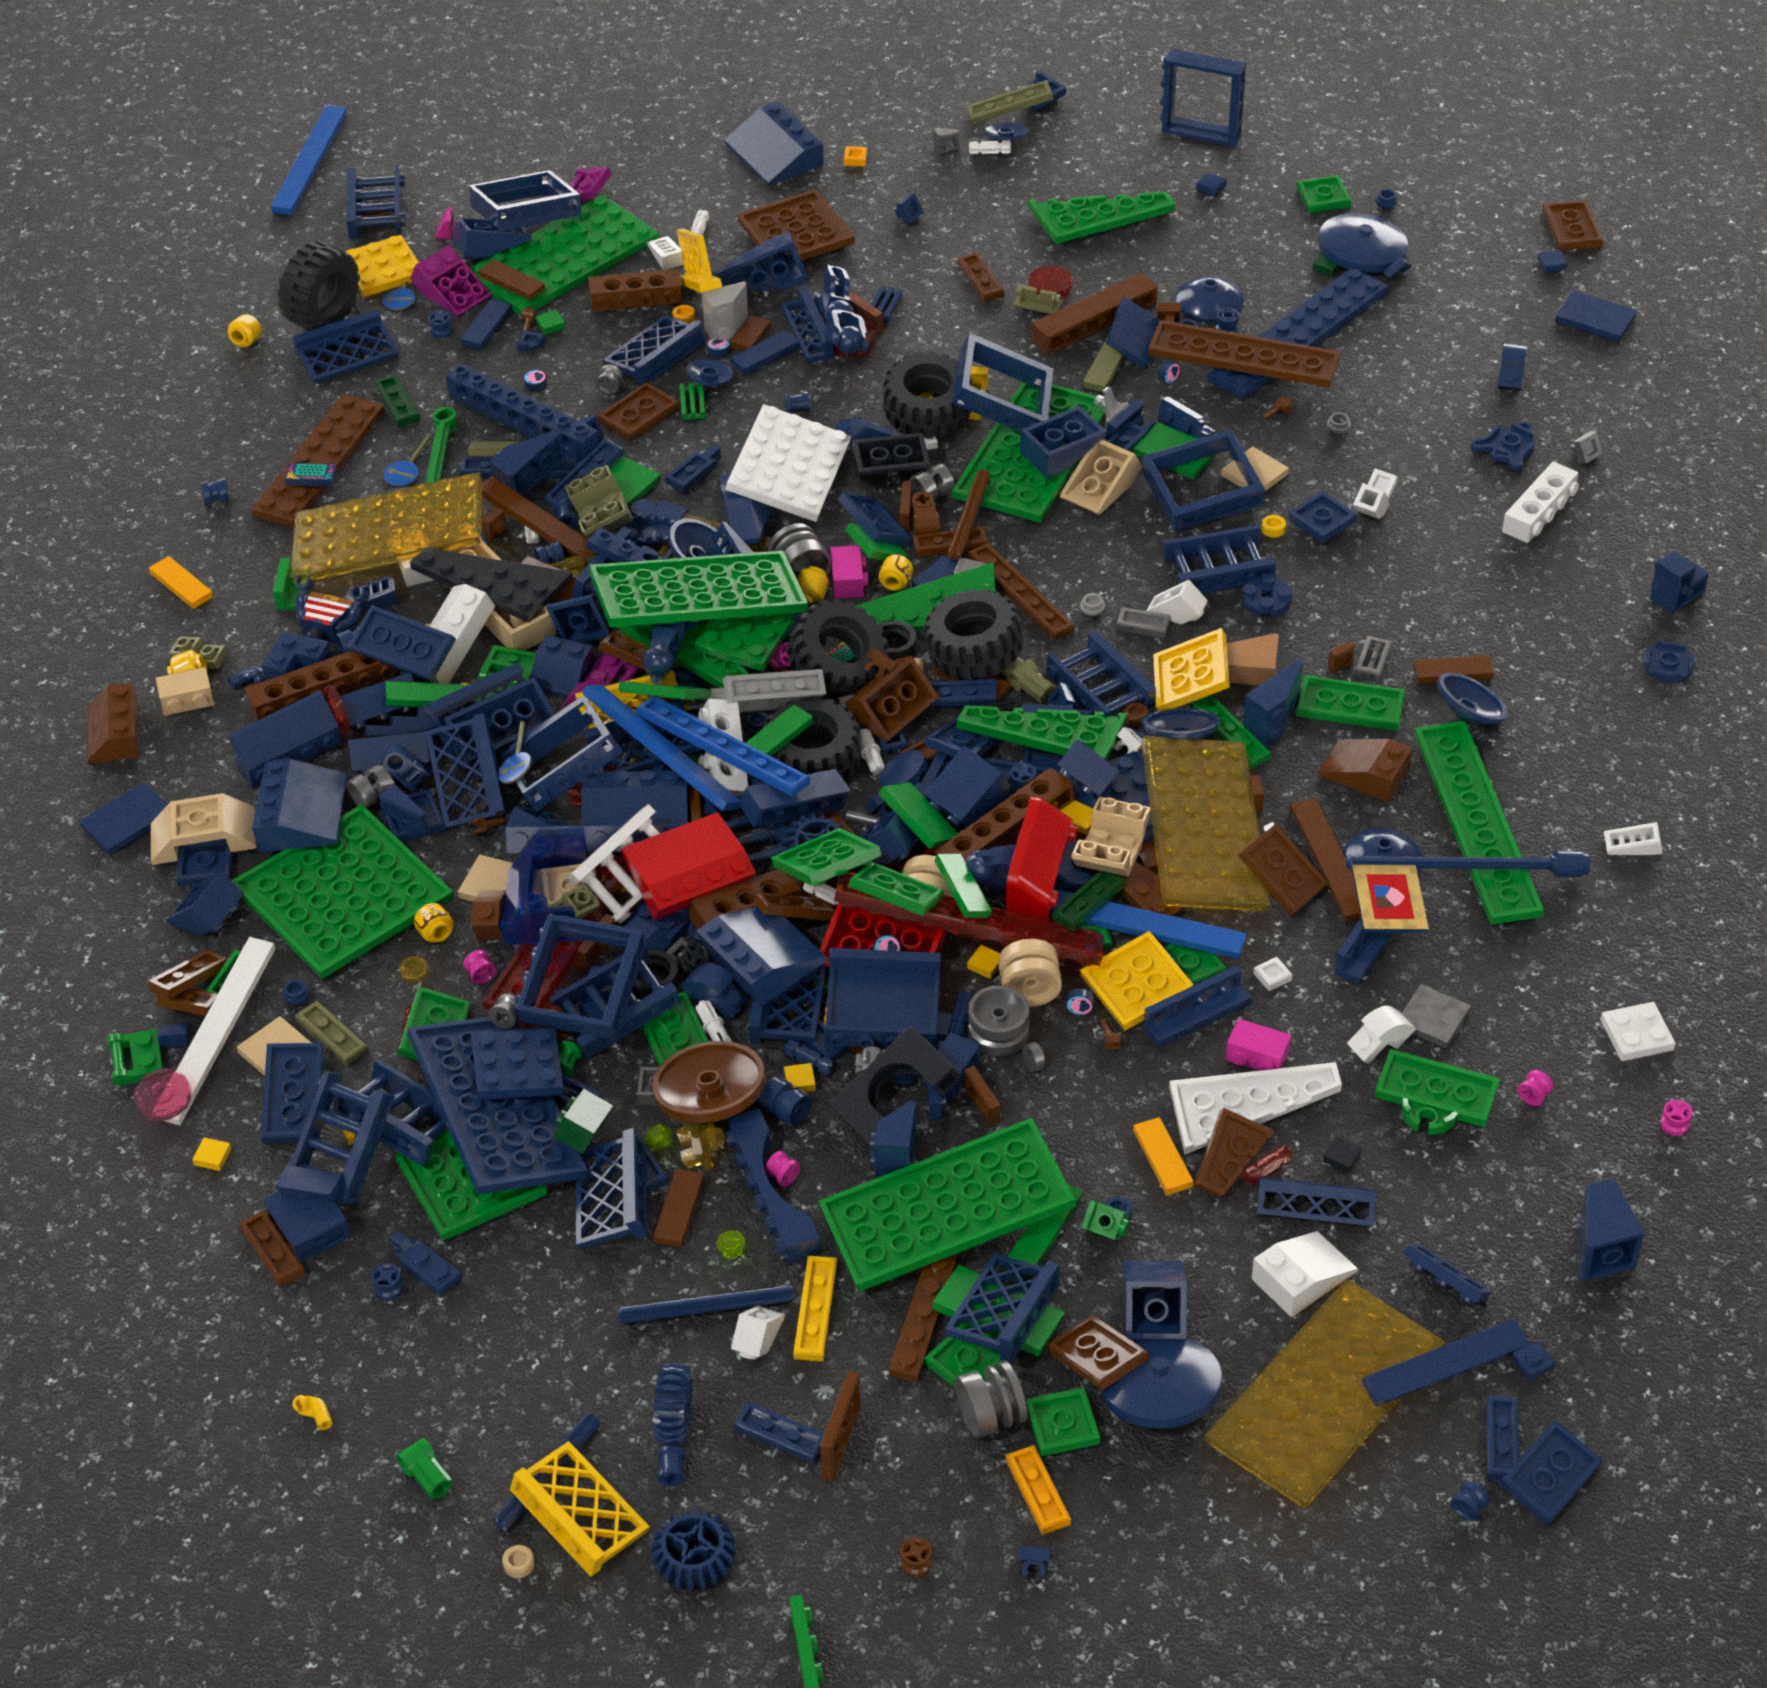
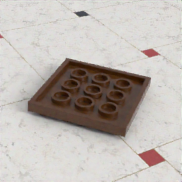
[737,189,855,261]

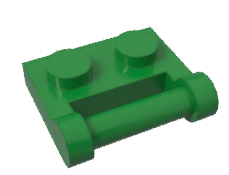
[478,645,536,686]
[107,1029,164,1086]

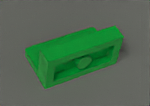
[273,558,313,610]

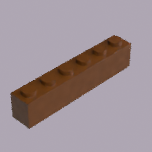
[1031,273,1158,355]

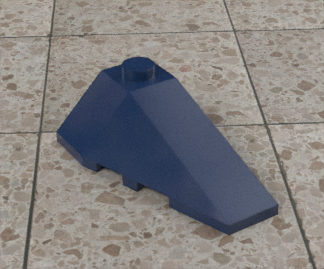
[711,231,809,291]

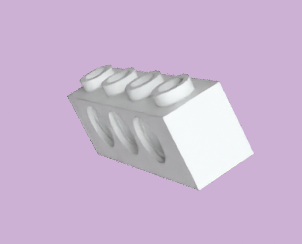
[1502,462,1579,543]
[698,699,748,797]

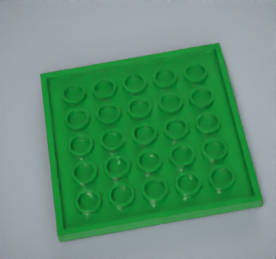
[232,804,454,979]

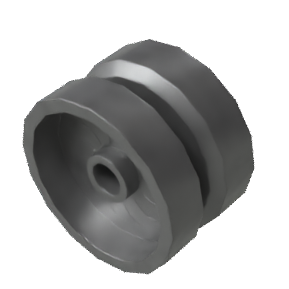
[969,985,1029,1057]

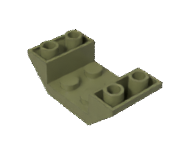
[565,465,633,540]

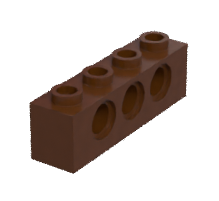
[589,269,682,312]
[689,869,801,930]

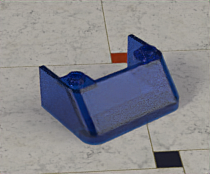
[500,834,588,944]

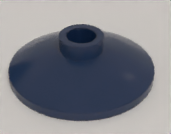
[985,123,1028,144]
[687,359,733,387]

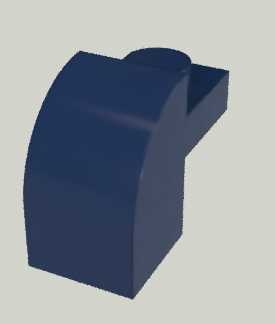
[1497,343,1527,390]
[680,963,748,1020]

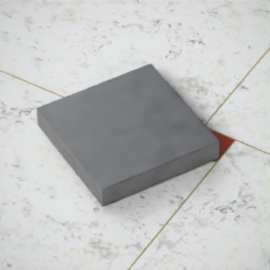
[1402,984,1471,1049]

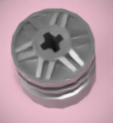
[768,524,831,579]
[955,1360,1027,1438]

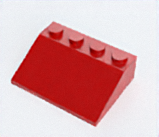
[621,812,756,920]
[820,889,946,967]

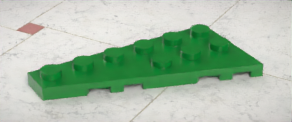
[957,705,1127,760]

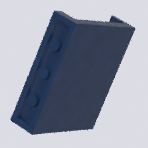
[824,948,941,1049]

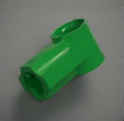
[396,1438,453,1499]

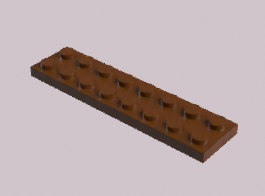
[1148,320,1340,388]
[251,394,385,528]

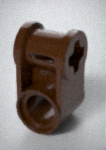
[912,491,940,535]

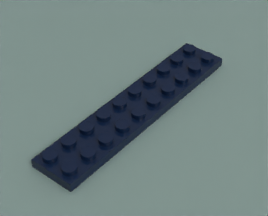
[1207,269,1388,400]

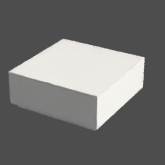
[1254,957,1292,991]

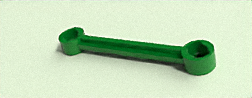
[418,407,457,511]

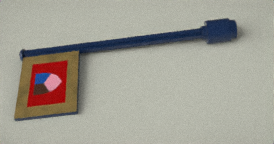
[1346,850,1590,932]

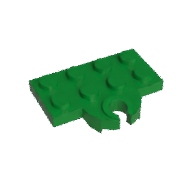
[1375,1049,1500,1135]

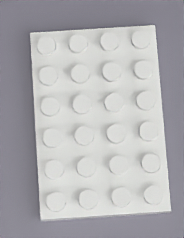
[725,404,851,522]

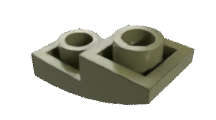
[169,637,229,669]
[537,883,600,925]

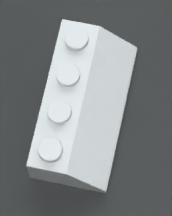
[414,584,495,684]

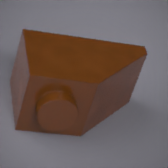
[471,890,507,941]

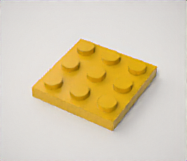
[346,235,419,297]
[1153,628,1230,711]
[1080,931,1194,1031]

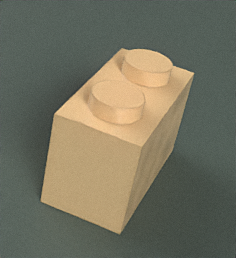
[156,667,214,716]

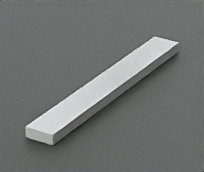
[153,937,276,1125]

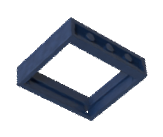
[1159,48,1246,147]
[469,170,581,231]
[952,333,1054,432]
[1142,430,1265,532]
[499,695,623,812]
[515,914,647,1040]

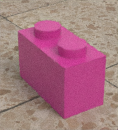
[831,546,868,599]
[1226,1019,1291,1071]

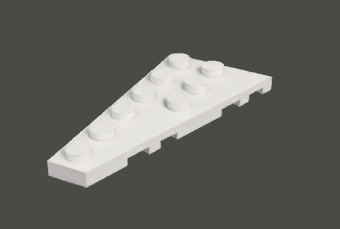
[1169,1062,1342,1154]

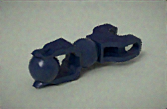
[813,265,869,354]
[642,620,703,683]
[965,840,1093,893]

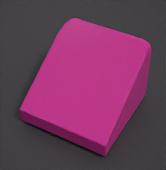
[435,208,454,239]

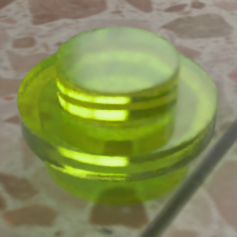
[644,1125,672,1150]
[716,1230,746,1259]

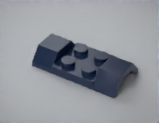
[622,900,691,952]

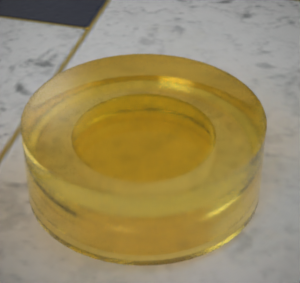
[400,956,428,983]

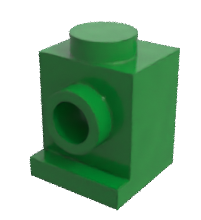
[1081,1200,1130,1241]

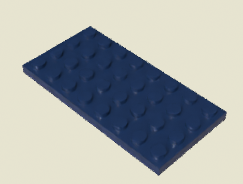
[407,1017,587,1195]

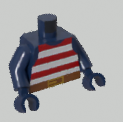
[295,575,369,643]

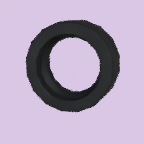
[877,620,917,661]
[632,950,679,1000]

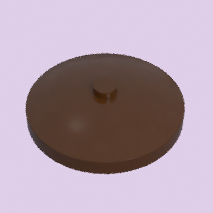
[652,1041,766,1123]

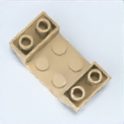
[151,793,257,865]
[1072,797,1151,877]

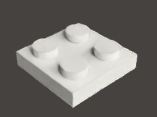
[1600,1002,1675,1061]

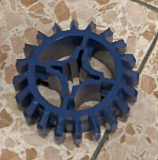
[782,813,849,881]
[653,1363,693,1446]
[651,1508,736,1591]

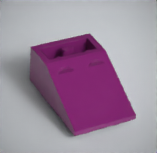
[410,245,492,317]

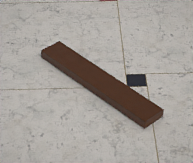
[476,476,598,566]
[968,543,1074,641]
[1290,798,1361,923]

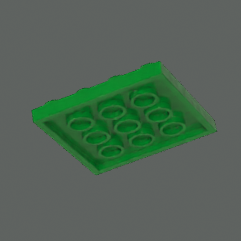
[394,1130,547,1241]

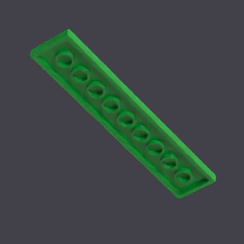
[1414,721,1544,925]

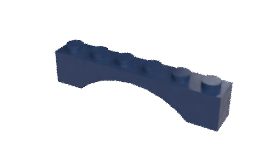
[725,1109,821,1265]

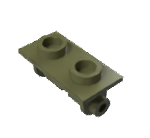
[1013,285,1063,314]

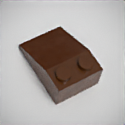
[1317,739,1413,802]

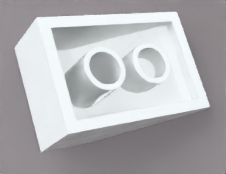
[1252,1231,1357,1317]

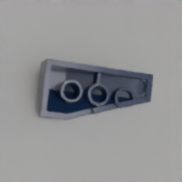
[720,481,773,544]

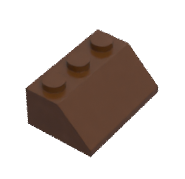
[845,656,939,742]
[87,683,140,764]

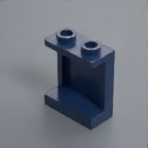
[263,1191,350,1263]

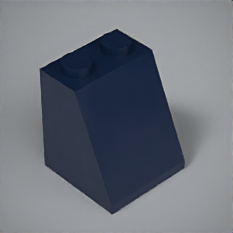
[924,746,1016,829]
[1579,1178,1644,1282]
[1123,1261,1187,1339]

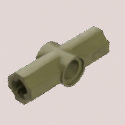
[1000,657,1057,705]

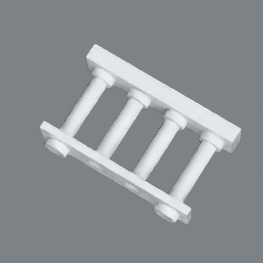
[566,804,660,924]

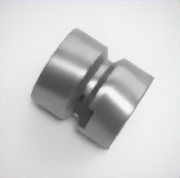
[909,463,954,500]
[346,764,394,809]

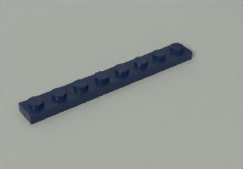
[506,823,687,853]

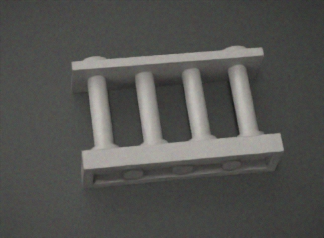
[709,669,826,713]

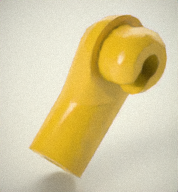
[292,1395,333,1430]

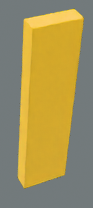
[793,1256,837,1362]

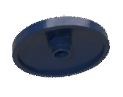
[1318,213,1408,273]
[1101,1338,1222,1428]

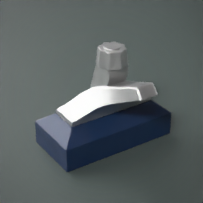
[1094,387,1144,441]

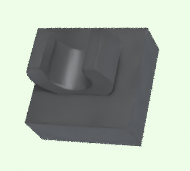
[1570,431,1603,464]

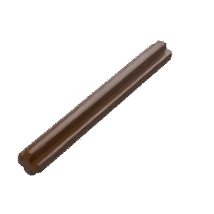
[948,469,990,561]

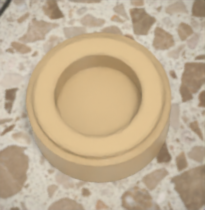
[502,1545,535,1578]

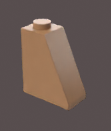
[1227,634,1279,686]

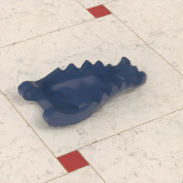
[616,512,685,548]

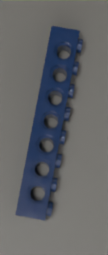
[445,364,600,462]

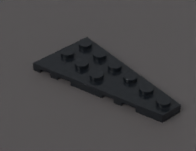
[410,548,573,623]

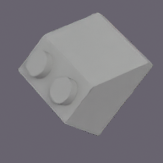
[702,281,748,341]

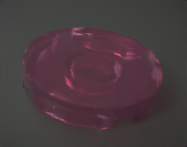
[134,1068,191,1121]

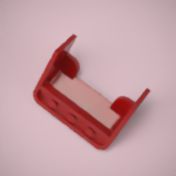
[1006,796,1078,931]

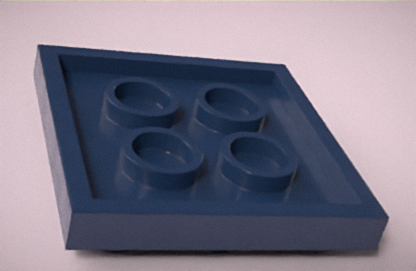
[471,1028,563,1100]

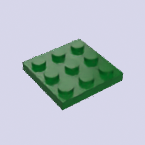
[694,613,795,672]
[771,828,881,886]

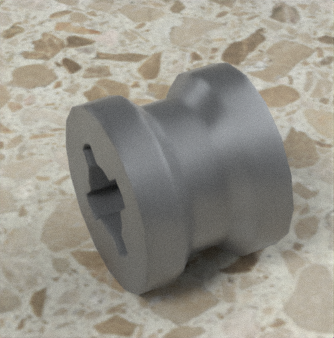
[596,364,623,394]
[489,994,519,1029]

